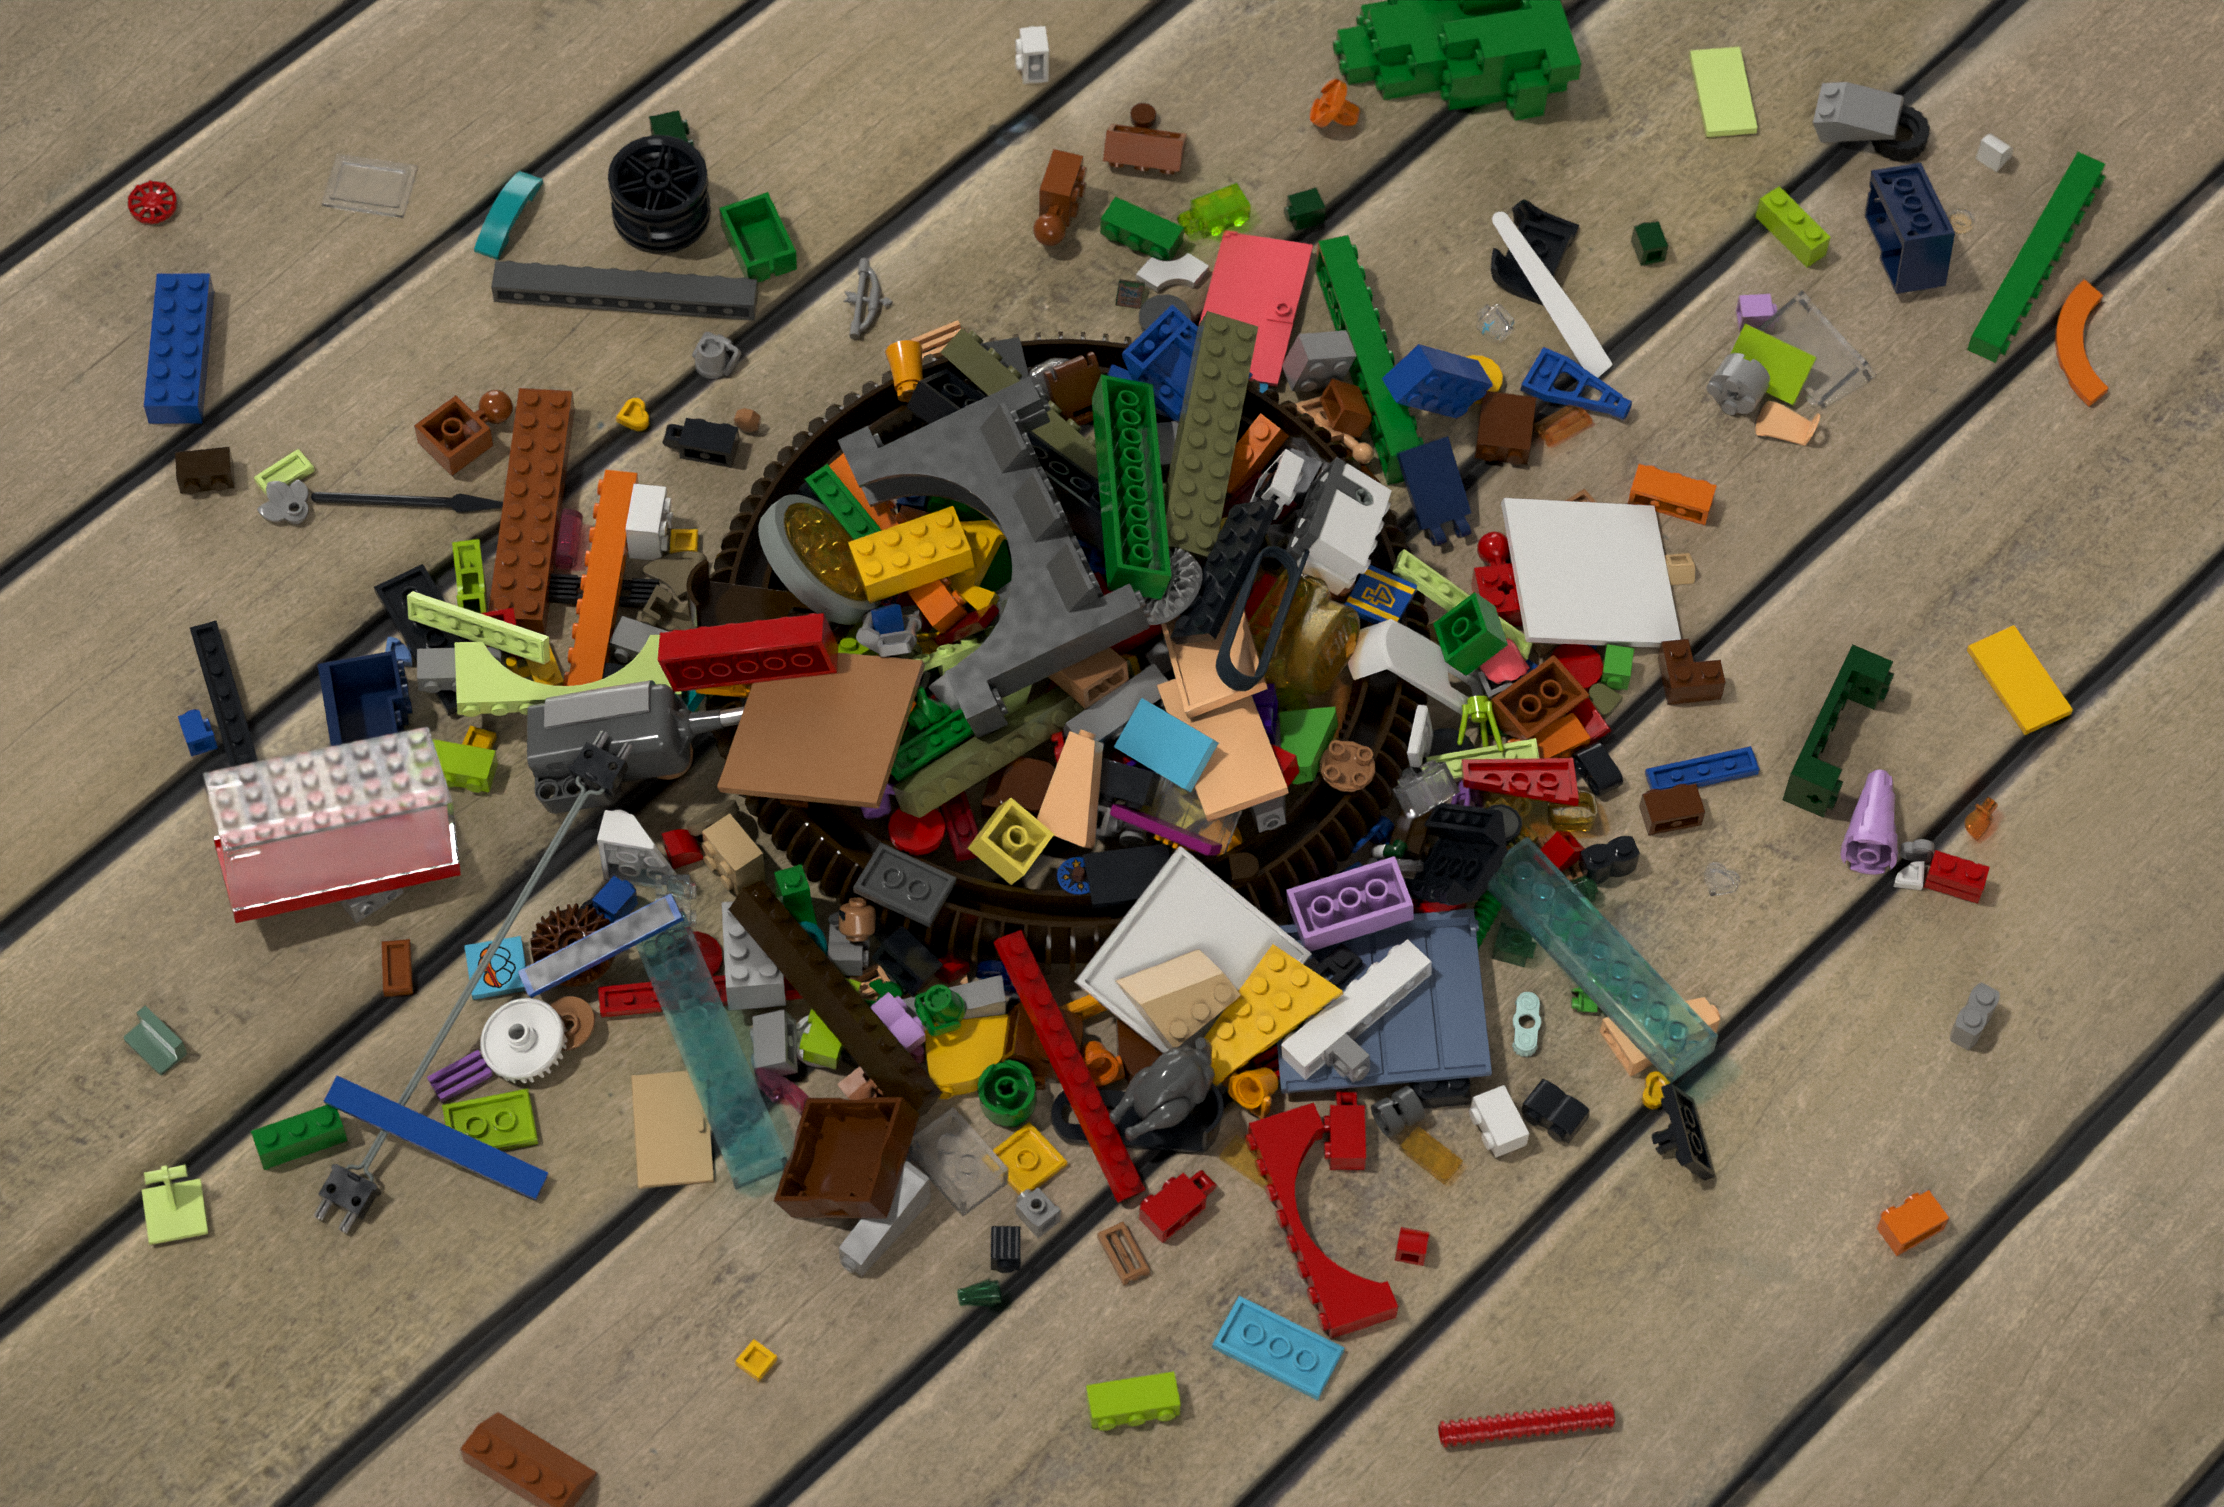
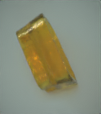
[1548,790,1598,831]

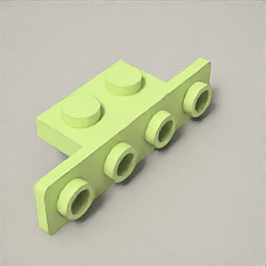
[913,626,995,677]

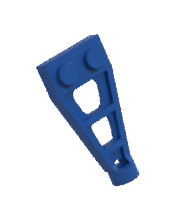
[1520,347,1632,420]

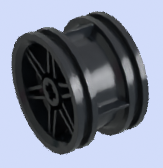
[608,135,711,254]

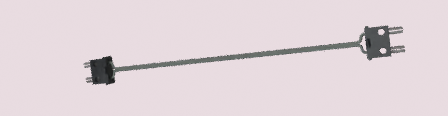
[314,731,633,1233]

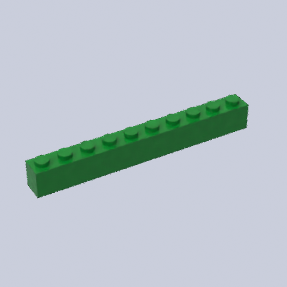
[1967,151,2106,363]

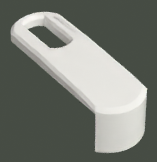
[1346,619,1485,719]

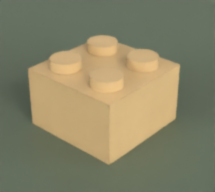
[702,813,765,896]

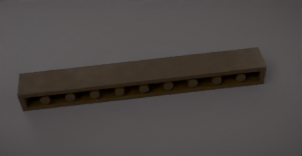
[728,880,942,1117]

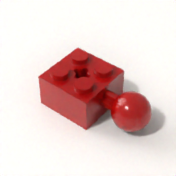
[1471,531,1523,627]

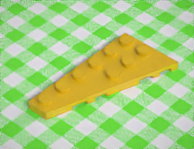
[1204,944,1344,1086]

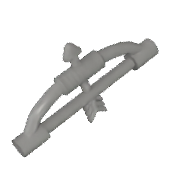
[844,258,892,339]

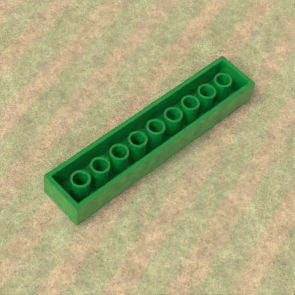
[1315,235,1424,485]
[1092,374,1171,600]

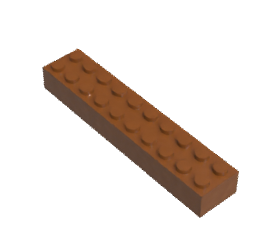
[488,388,575,635]

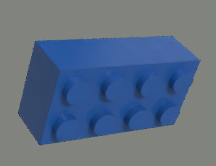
[1382,344,1493,419]

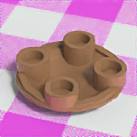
[1320,740,1375,792]

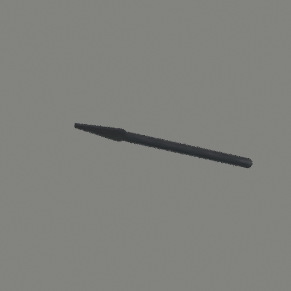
[311,492,503,513]

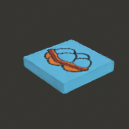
[464,936,526,1000]

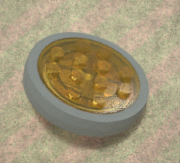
[759,494,883,625]

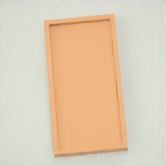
[1161,591,1268,719]
[1157,679,1289,822]

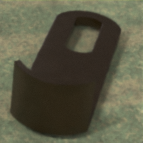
[686,559,850,644]

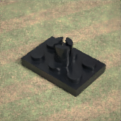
[1652,1083,1715,1181]

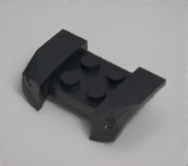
[1491,199,1579,305]

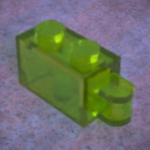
[1177,182,1251,238]

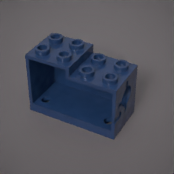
[1864,162,1955,294]
[318,650,413,786]

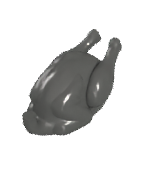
[1109,1037,1215,1141]

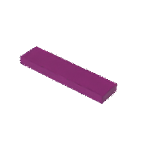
[1110,804,1222,856]

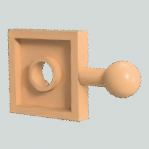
[1295,396,1374,464]

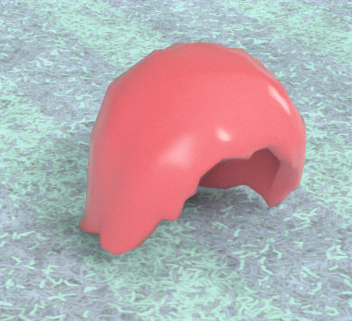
[1479,638,1530,684]

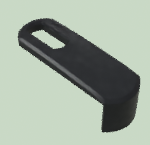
[1051,1083,1224,1153]

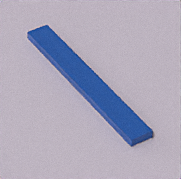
[324,1075,549,1201]

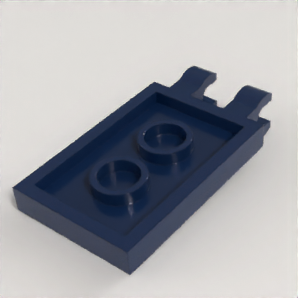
[1396,436,1472,546]

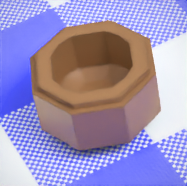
[734,408,761,433]

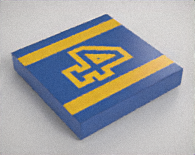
[1343,565,1418,624]

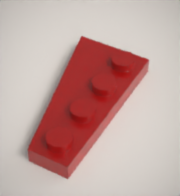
[1461,758,1579,807]

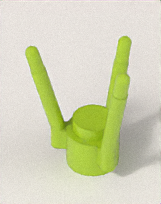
[1457,696,1504,752]

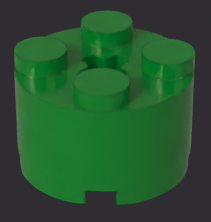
[978,1060,1037,1127]

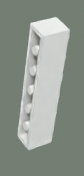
[1281,939,1432,1080]

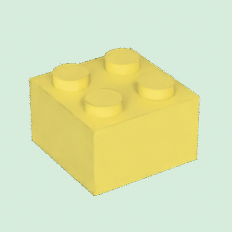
[968,798,1054,885]

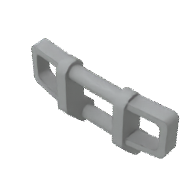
[856,604,923,657]

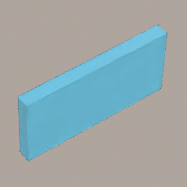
[1114,698,1219,792]
[1212,1296,1345,1401]

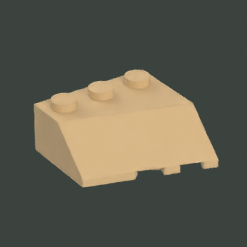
[1115,949,1241,1049]

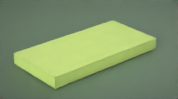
[1689,47,1758,137]

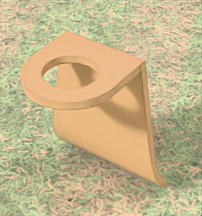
[1755,401,1820,446]

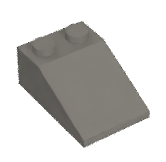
[1813,82,1904,143]

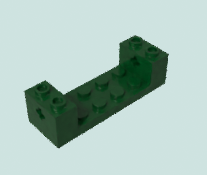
[1782,644,1895,818]

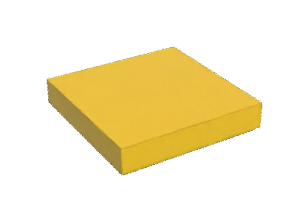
[985,1121,1067,1195]

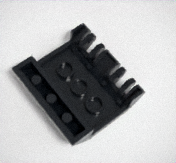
[1403,802,1507,905]

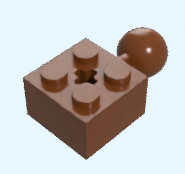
[1033,149,1087,246]
[414,390,513,476]

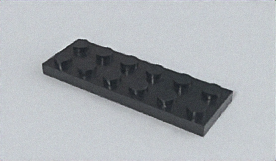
[1170,499,1279,644]
[374,564,470,716]

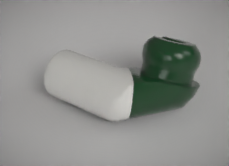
[1371,839,1408,859]

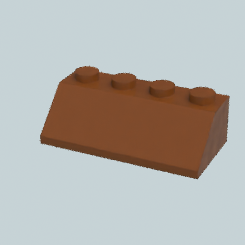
[460,1412,597,1507]

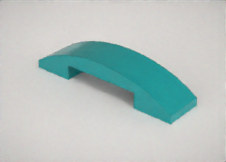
[474,171,543,260]

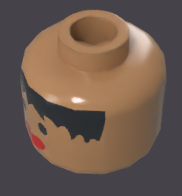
[839,898,876,942]

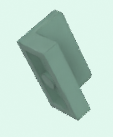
[124,1006,187,1075]

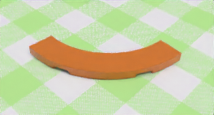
[2055,279,2109,407]

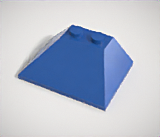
[1122,305,1253,421]

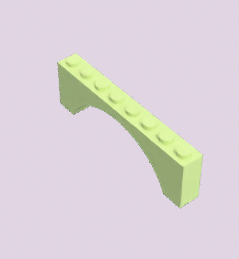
[455,635,682,717]

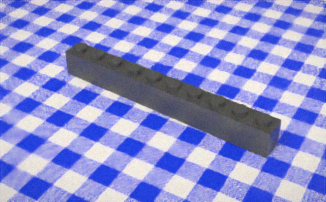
[491,261,758,321]

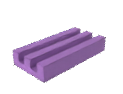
[427,1050,493,1103]

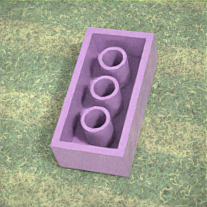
[1286,856,1414,952]

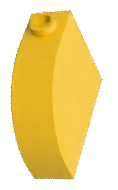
[924,1014,1008,1099]

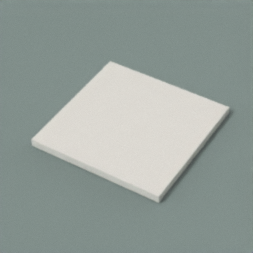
[1501,498,1681,648]
[1075,847,1312,1054]

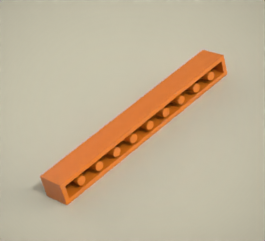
[563,469,639,686]

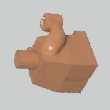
[837,1066,885,1100]

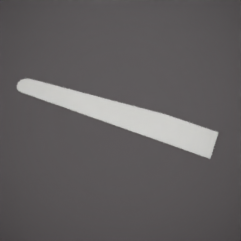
[1492,212,1613,378]

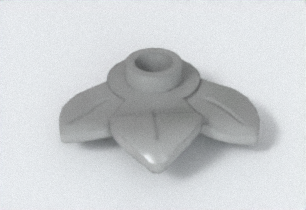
[257,480,309,524]

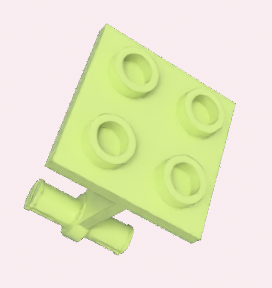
[142,1164,209,1245]

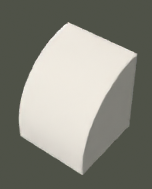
[1976,134,2013,172]

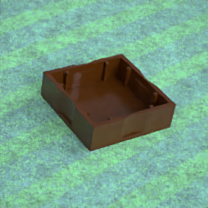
[774,1097,920,1219]

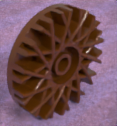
[530,903,616,987]

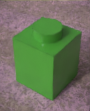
[1601,644,1634,690]

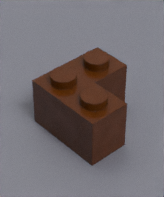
[1658,639,1726,705]

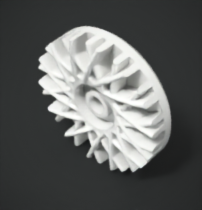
[480,998,568,1083]

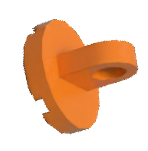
[1310,79,1360,128]

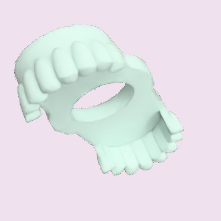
[1512,992,1541,1058]

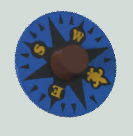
[1057,857,1089,895]

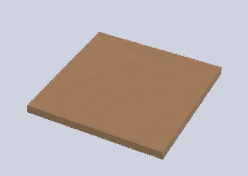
[717,653,925,809]

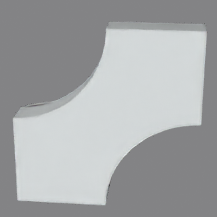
[1136,253,1209,292]

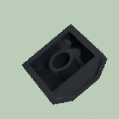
[1409,1078,1471,1109]

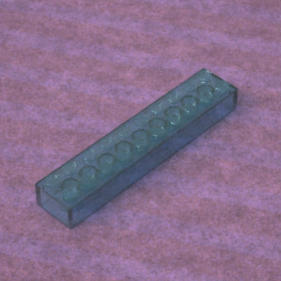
[1487,837,1718,1083]
[635,908,788,1190]

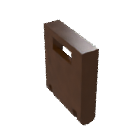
[1043,352,1101,426]

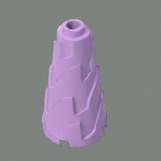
[1840,769,1898,874]

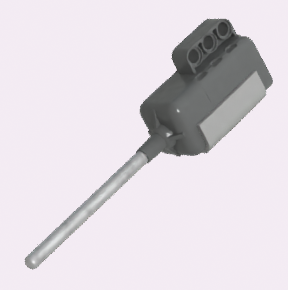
[527,680,745,814]

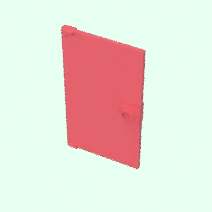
[1199,230,1313,387]

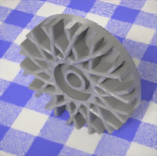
[1142,548,1202,625]

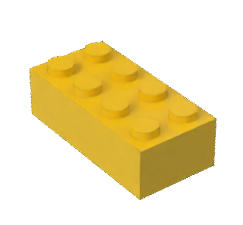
[848,506,975,604]

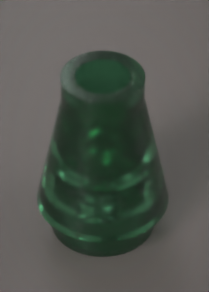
[957,1278,1002,1307]

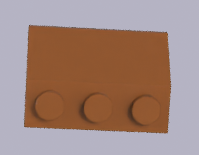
[1103,124,1187,175]
[1491,655,1590,740]

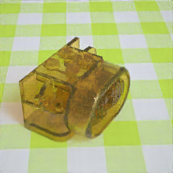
[1249,569,1360,696]

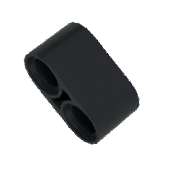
[1572,741,1623,797]

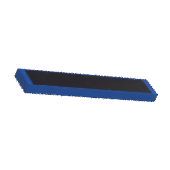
[518,893,684,998]

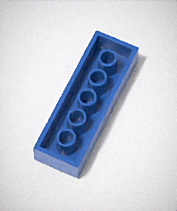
[144,273,215,424]

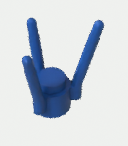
[1352,815,1395,862]

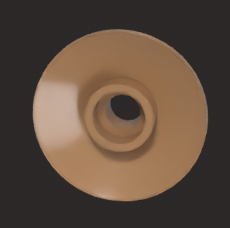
[549,996,595,1051]

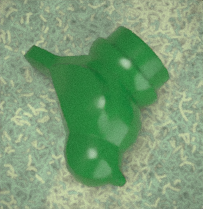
[907,686,952,731]

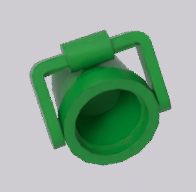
[914,985,966,1036]

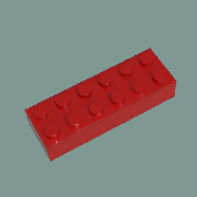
[657,613,839,692]

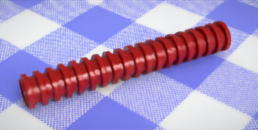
[1438,1401,1615,1448]

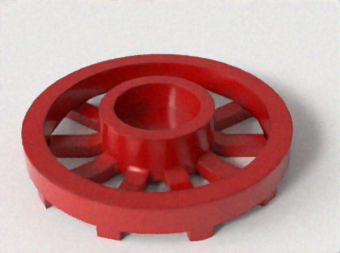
[128,180,177,224]

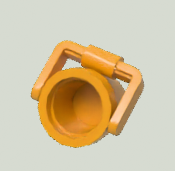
[1228,1067,1278,1119]

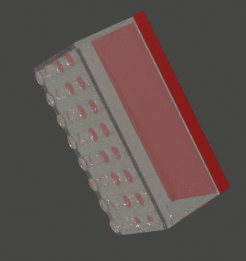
[203,727,461,923]

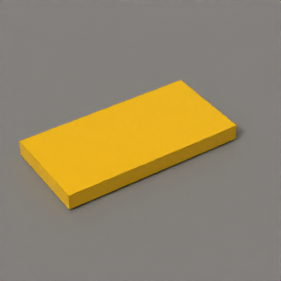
[1967,625,2073,735]

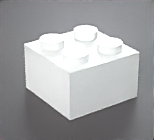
[625,484,673,561]

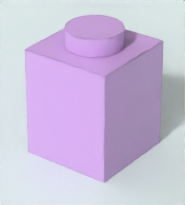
[1736,294,1777,332]

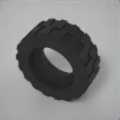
[1871,105,1930,162]

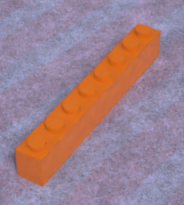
[829,453,969,634]

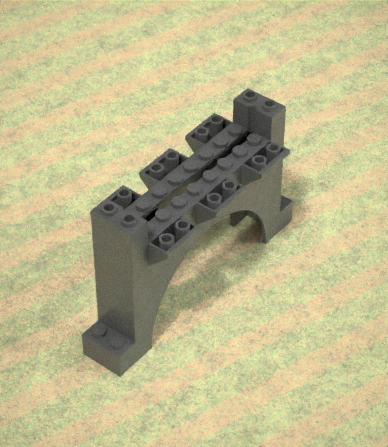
[838,377,1151,739]

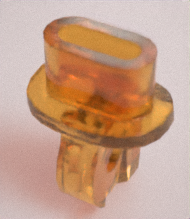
[1964,797,1998,841]

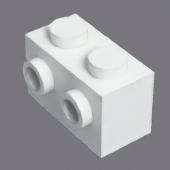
[1015,26,1049,84]
[1469,1085,1529,1158]

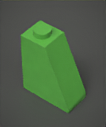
[1279,706,1338,784]

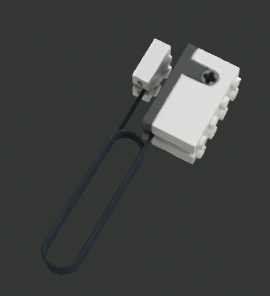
[1215,449,1391,691]

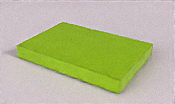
[1730,324,1817,405]
[442,1088,538,1151]

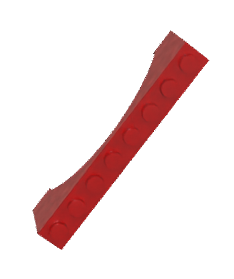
[1245,1102,1398,1340]

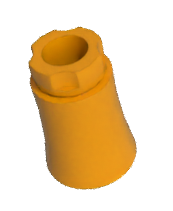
[885,340,923,403]

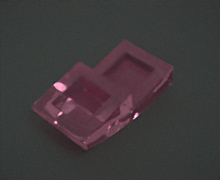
[754,1068,809,1115]

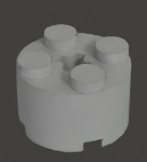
[1706,353,1770,415]

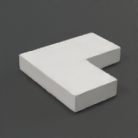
[1407,705,1434,768]

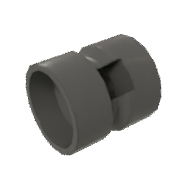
[1371,1086,1425,1138]

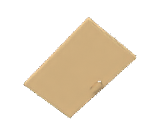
[631,1069,714,1189]

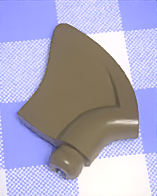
[642,551,710,599]

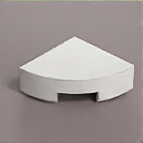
[1893,861,1924,890]

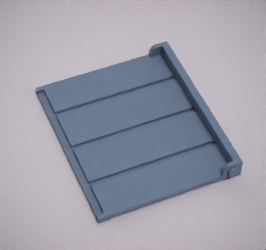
[1277,909,1492,1094]

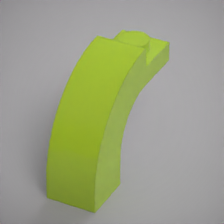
[452,539,488,614]

